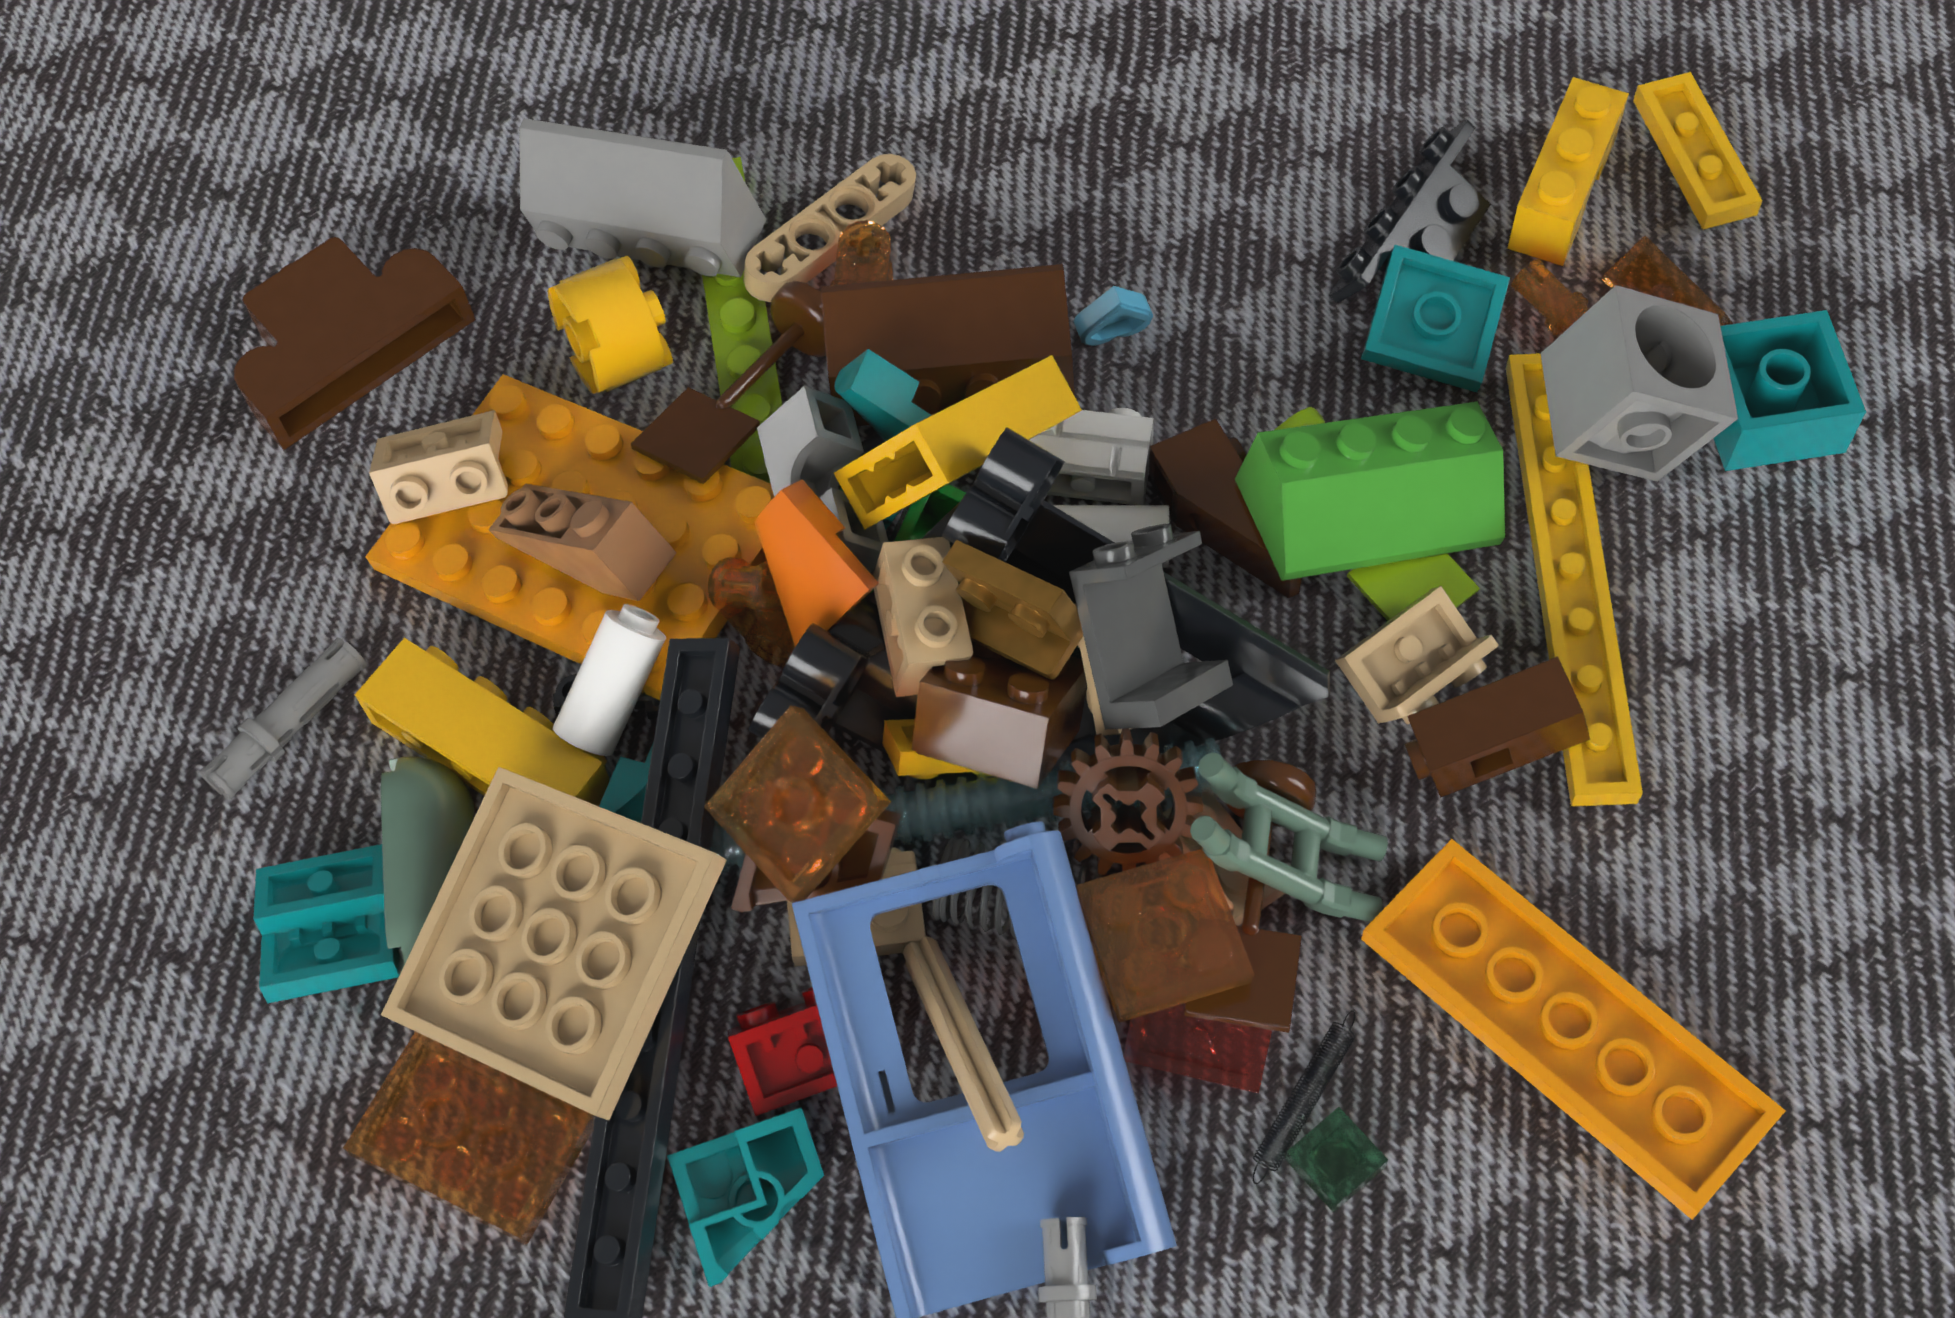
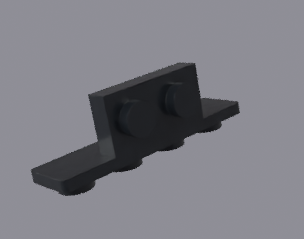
[1329,120,1491,303]

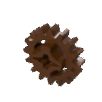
[1053,728,1203,879]

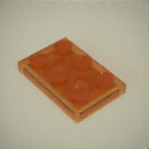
[343,1031,595,1246]

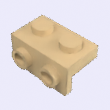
[1335,586,1499,724]

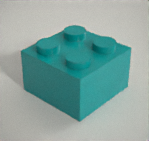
[1713,310,1866,471]

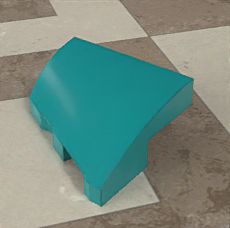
[835,349,932,442]
[667,1107,824,1287]

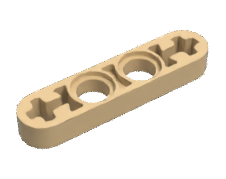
[743,154,916,302]

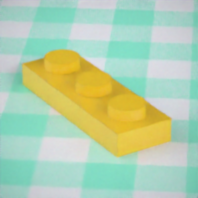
[1633,72,1763,230]

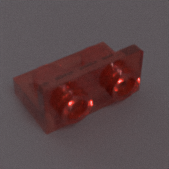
[1123,965,1272,1094]

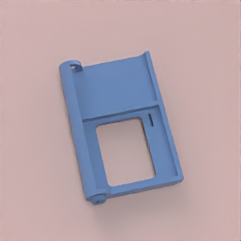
[791,821,1177,1318]

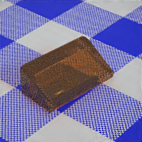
[1601,236,1733,326]

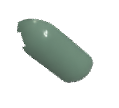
[381,756,475,973]

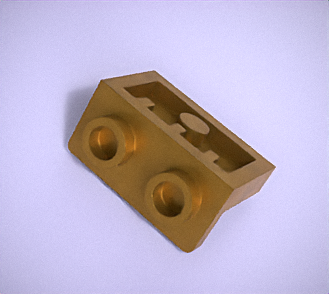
[942,540,1083,680]

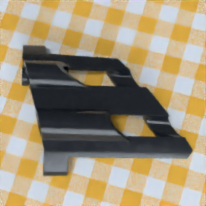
[748,427,1330,821]

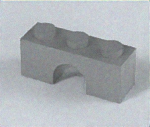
[757,386,889,573]

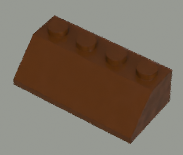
[821,264,1075,426]

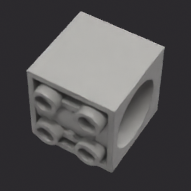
[1540,285,1738,482]

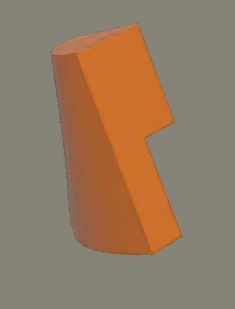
[755,479,879,647]

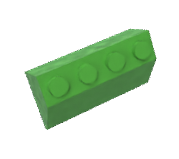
[1235,402,1505,581]

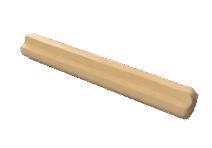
[903,936,1024,1152]

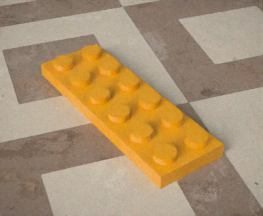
[1361,839,1786,1220]

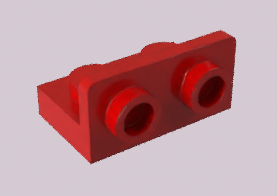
[727,987,837,1116]

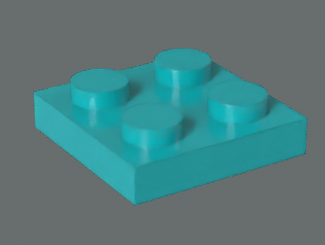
[1361,245,1510,392]

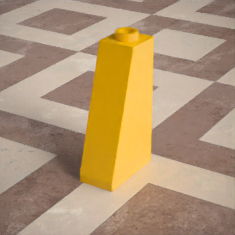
[834,355,1082,529]

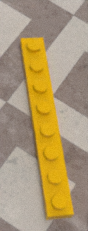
[1506,353,1643,806]

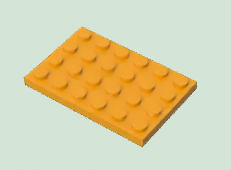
[365,374,774,700]

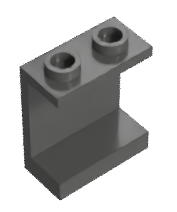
[1069,524,1233,730]

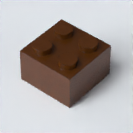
[911,641,1087,789]

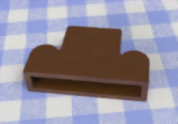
[234,237,476,450]

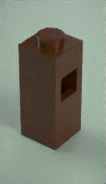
[1404,657,1590,798]

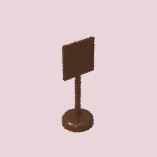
[631,281,826,484]
[1184,760,1316,1033]

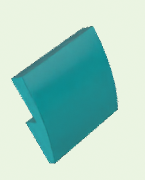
[253,844,400,1004]

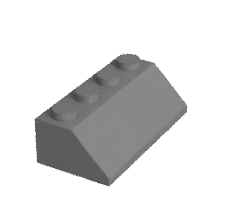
[519,118,766,277]

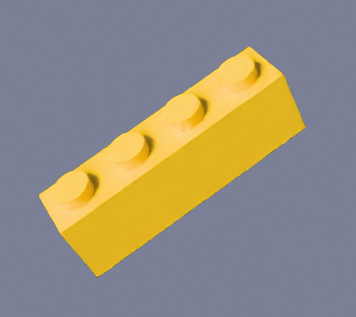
[354,638,610,806]

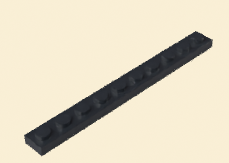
[564,638,741,1318]

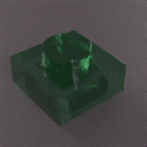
[1285,1107,1388,1213]

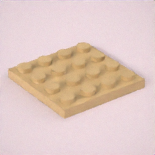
[381,767,727,1120]

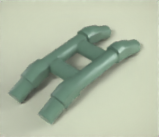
[1190,752,1388,922]

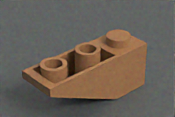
[488,484,677,601]

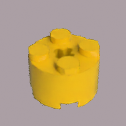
[547,255,673,394]

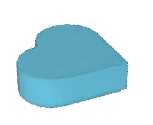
[1074,286,1153,346]

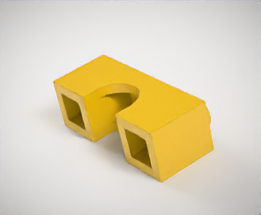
[1507,77,1629,266]

